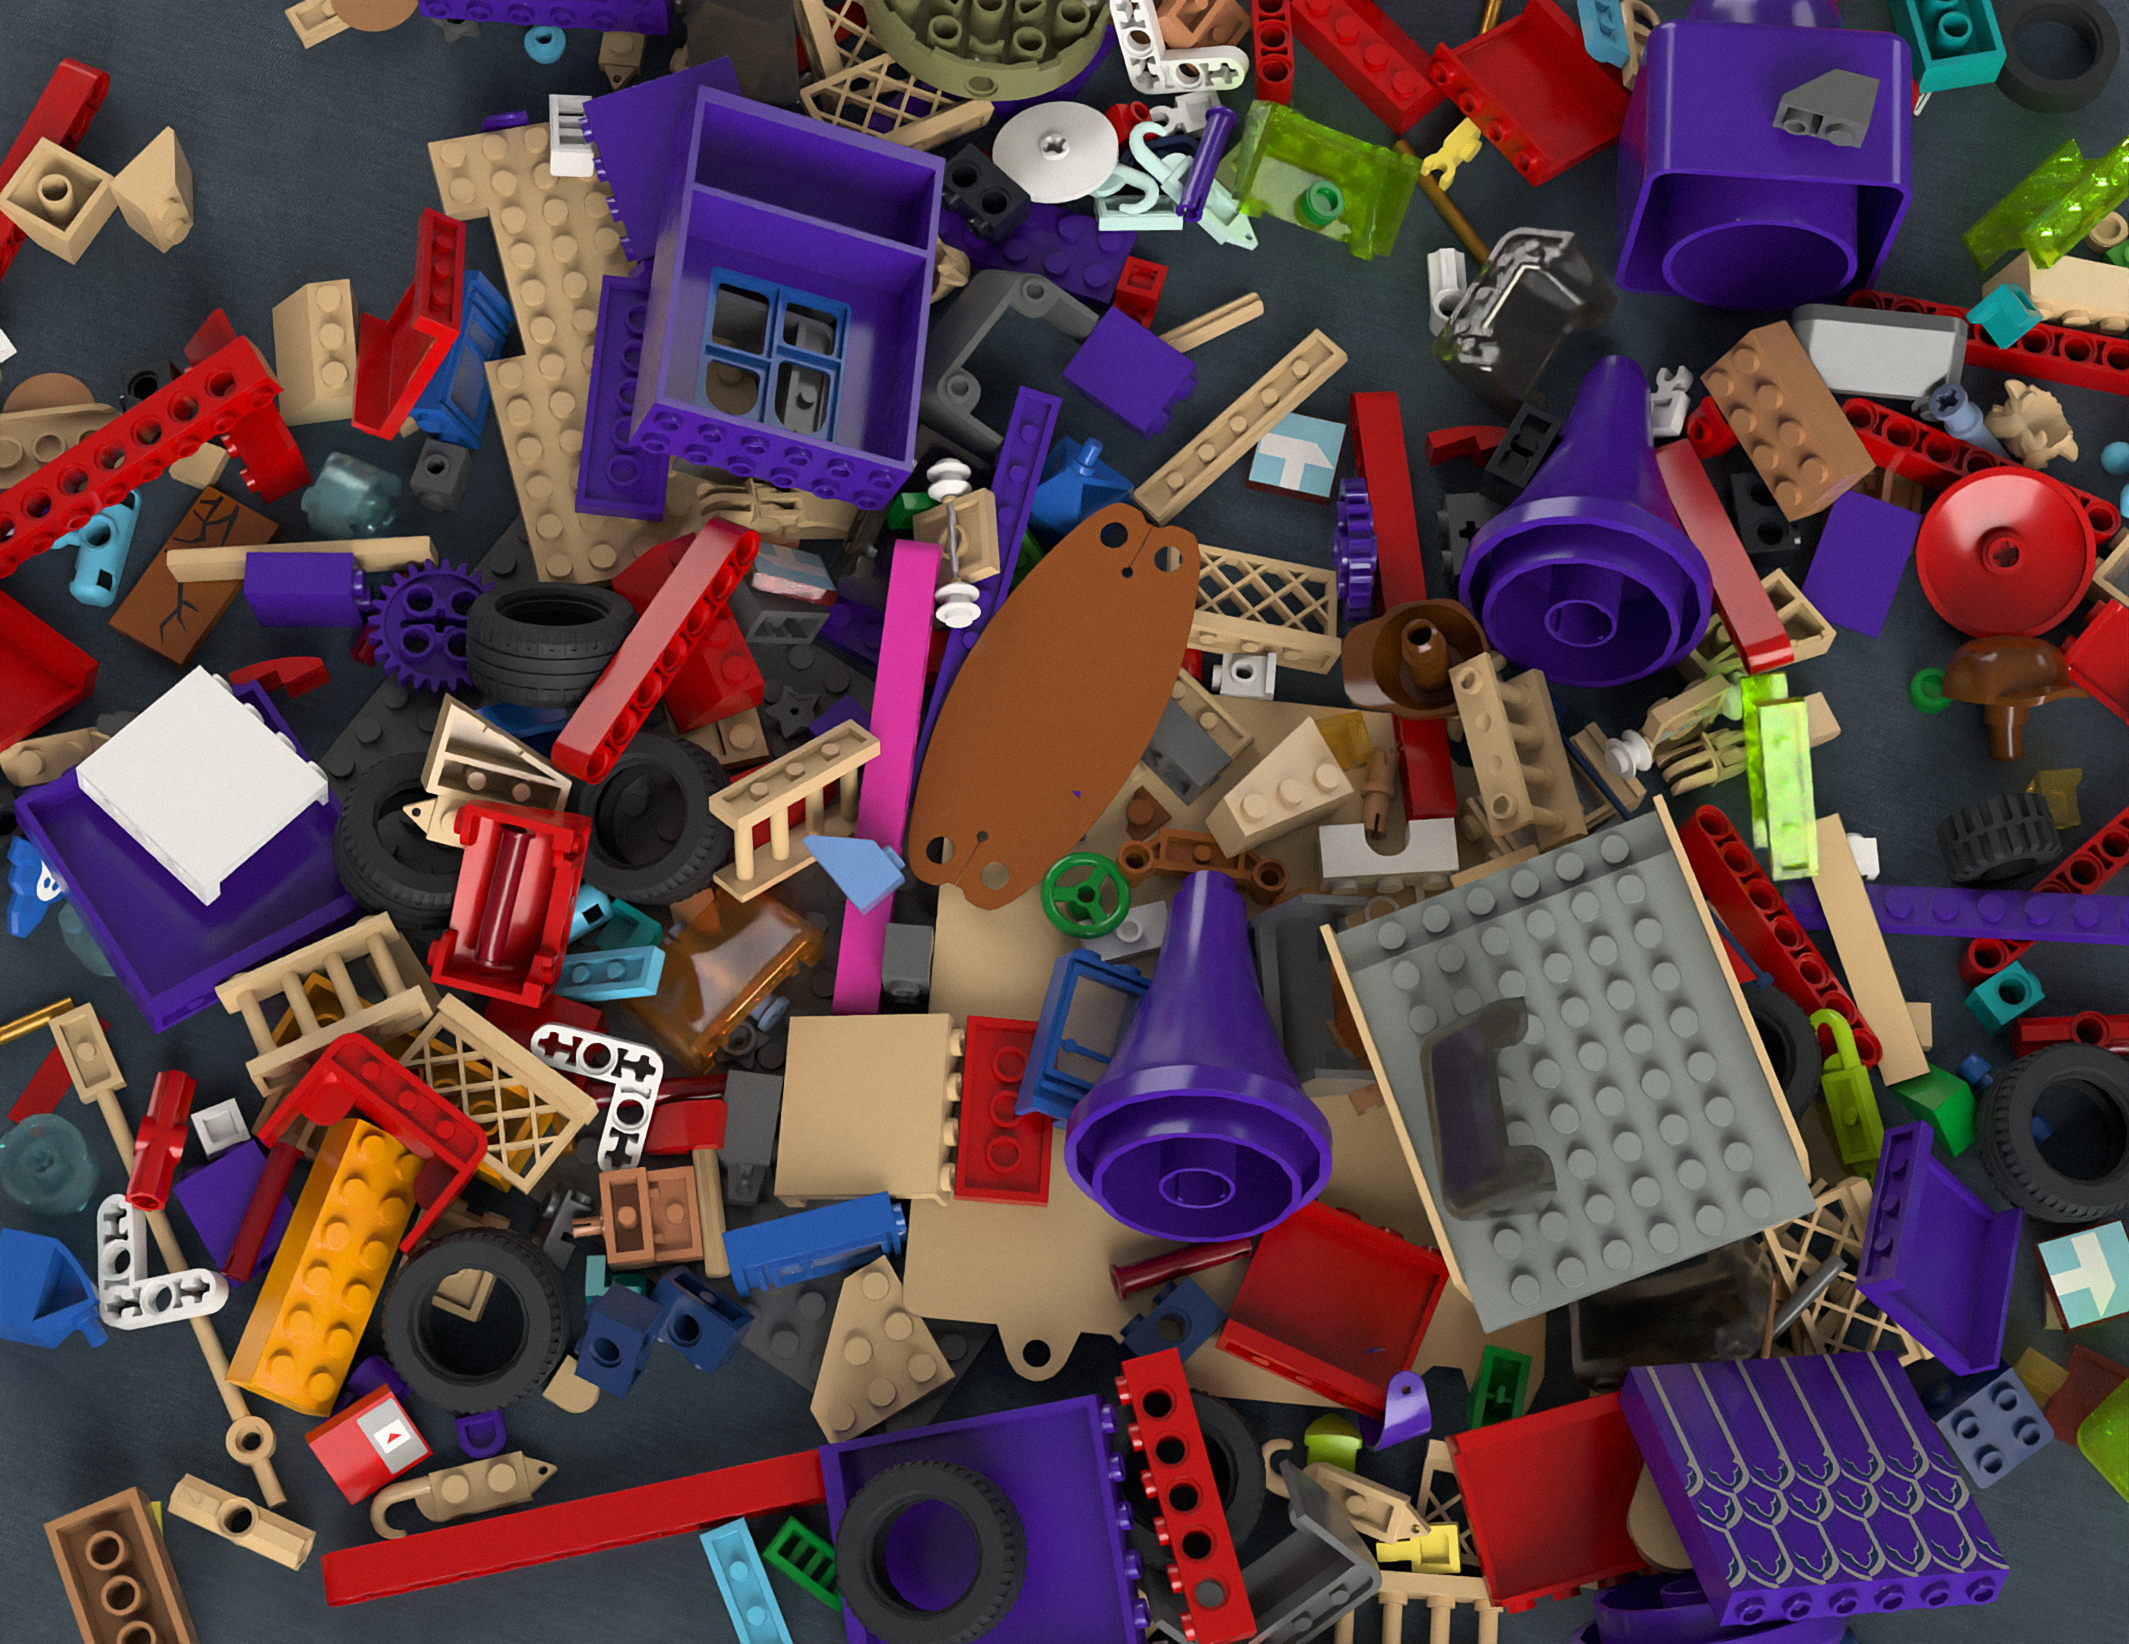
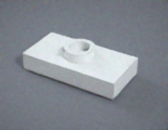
[1077,900,1168,964]

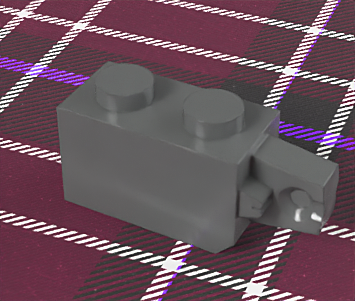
[715,1070,784,1206]

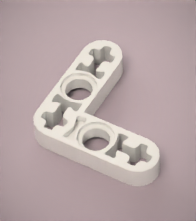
[1110,0,1249,95]
[531,1022,663,1172]
[97,1194,229,1330]

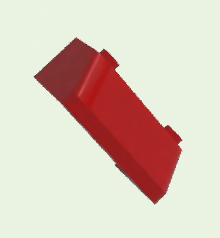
[256,1033,488,1258]

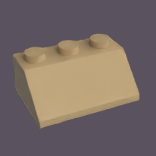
[272,279,360,426]

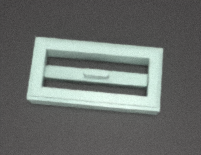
[1093,195,1183,231]

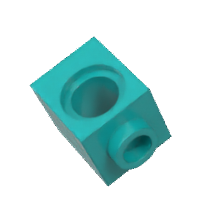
[1964,960,2045,1038]

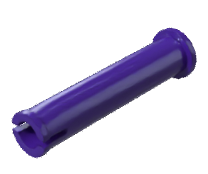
[1176,105,1238,223]

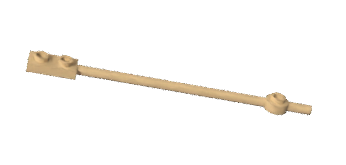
[48,1002,287,1509]

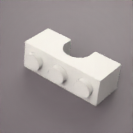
[1315,818,1459,896]

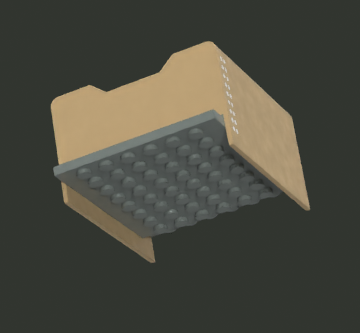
[1320,794,1818,1334]

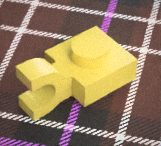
[1419,117,1482,191]
[1376,1522,1462,1574]

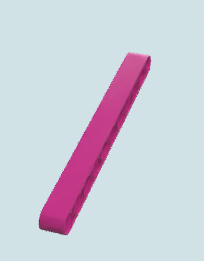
[832,539,942,1016]

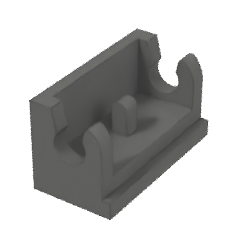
[1140,697,1233,806]

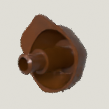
[1341,598,1492,722]
[1941,635,2088,762]

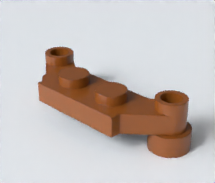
[1116,827,1289,906]

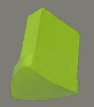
[1304,1413,1362,1474]

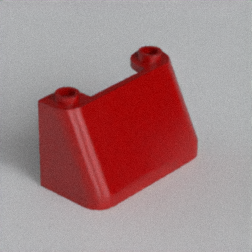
[427,799,592,1008]

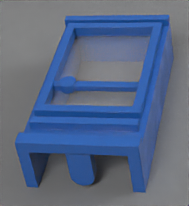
[409,270,515,449]
[1013,948,1151,1130]
[722,1191,908,1299]

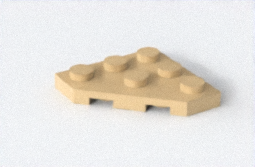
[810,1255,957,1444]

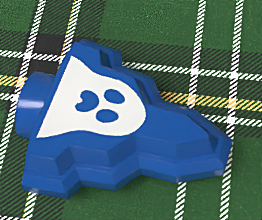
[7,836,65,939]

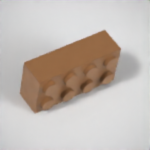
[1700,320,1876,522]
[43,1486,200,1644]

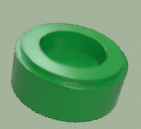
[1300,180,1345,225]
[1908,667,1952,714]

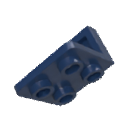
[1919,1357,2054,1488]

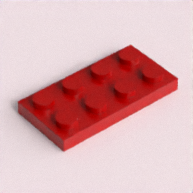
[953,1015,1058,1207]

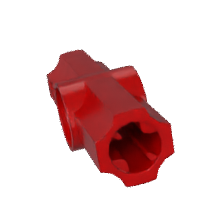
[2012,1011,2129,1060]
[125,1070,197,1212]

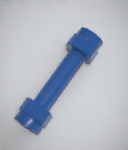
[1955,1052,2055,1147]

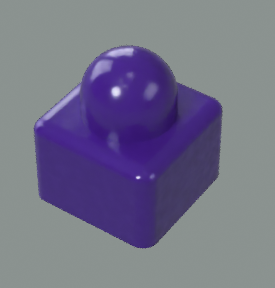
[1614,0,1913,312]

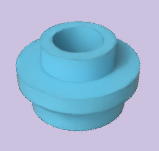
[524,25,566,64]

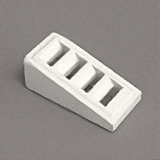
[549,94,594,177]

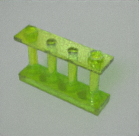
[1961,135,2129,272]
[1739,671,1819,881]

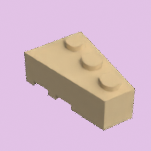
[1982,248,2129,335]
[1674,568,1837,684]
[421,693,572,812]
[1205,716,1354,859]

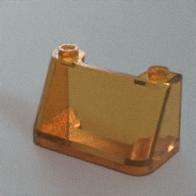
[619,886,826,1076]

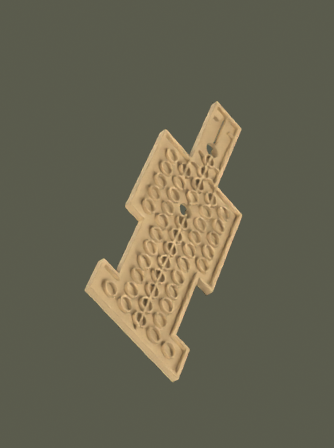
[428,122,800,770]

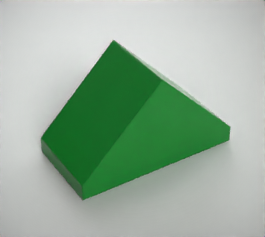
[1890,1062,1979,1159]
[1466,1344,1532,1430]

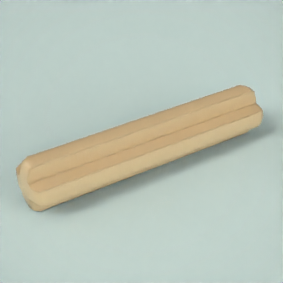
[1159,292,1264,353]
[692,1149,731,1278]

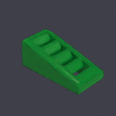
[759,1516,843,1613]

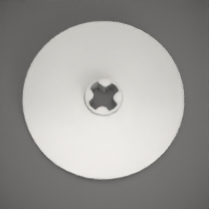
[992,101,1119,203]

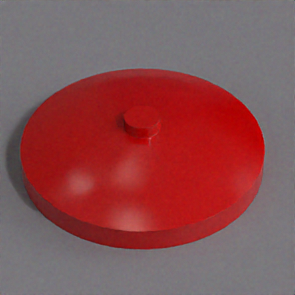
[1915,466,2096,639]

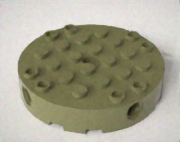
[862,0,1111,101]

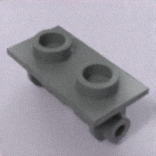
[526,1180,593,1276]

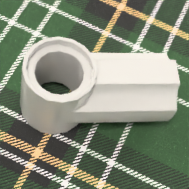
[1427,248,1471,341]

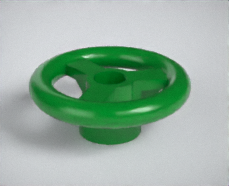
[1040,852,1131,939]

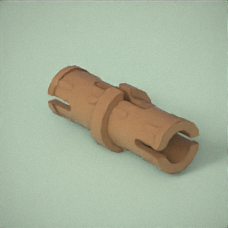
[1360,746,1399,840]

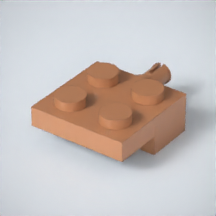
[1156,0,1250,76]
[572,1165,704,1272]

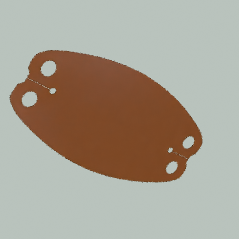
[908,502,1200,911]

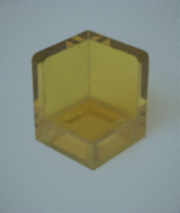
[1313,711,1373,772]
[2025,768,2083,829]
[2011,1346,2070,1411]

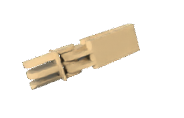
[696,478,871,539]
[1655,692,1841,797]

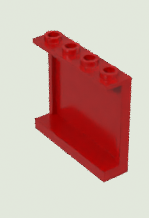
[1425,0,1632,188]
[351,207,466,441]
[0,589,100,753]
[1214,1197,1450,1424]
[1445,1389,1663,1614]

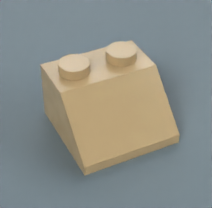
[108,126,194,254]
[0,137,118,265]

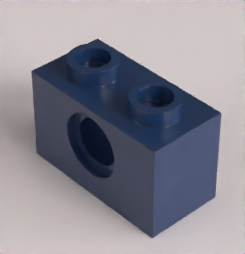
[649,1264,756,1375]
[1117,1276,1228,1365]
[574,1282,664,1400]

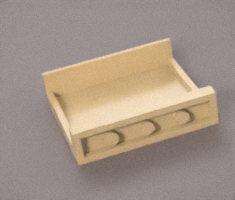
[774,1013,966,1207]

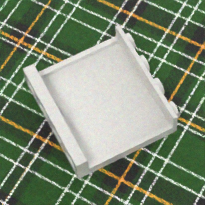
[76,665,328,906]

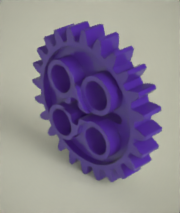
[1332,478,1377,621]
[368,558,497,699]

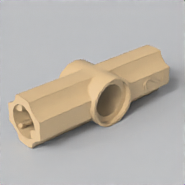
[167,1473,316,1571]

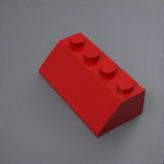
[1290,0,1449,137]
[183,308,313,505]
[611,532,765,735]

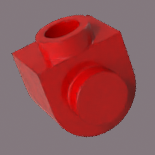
[1104,101,1158,157]

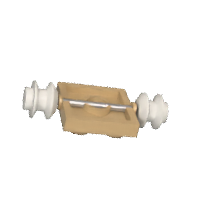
[913,458,1000,628]
[1604,671,1760,779]

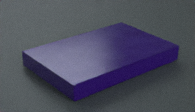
[1801,489,1924,640]

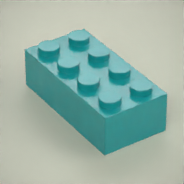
[1887,0,2007,94]

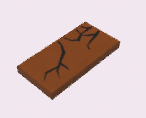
[108,485,282,670]

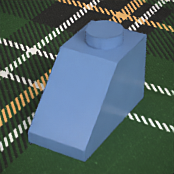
[802,835,906,916]

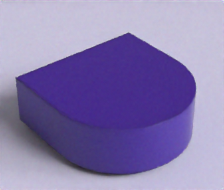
[454,1408,508,1461]

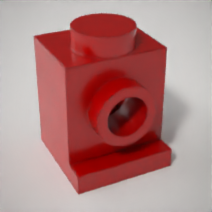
[1682,396,1739,460]

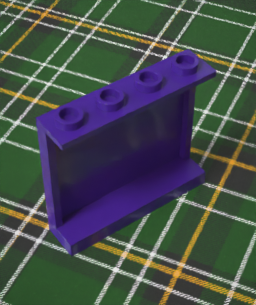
[578,55,744,265]
[1855,1120,2024,1376]

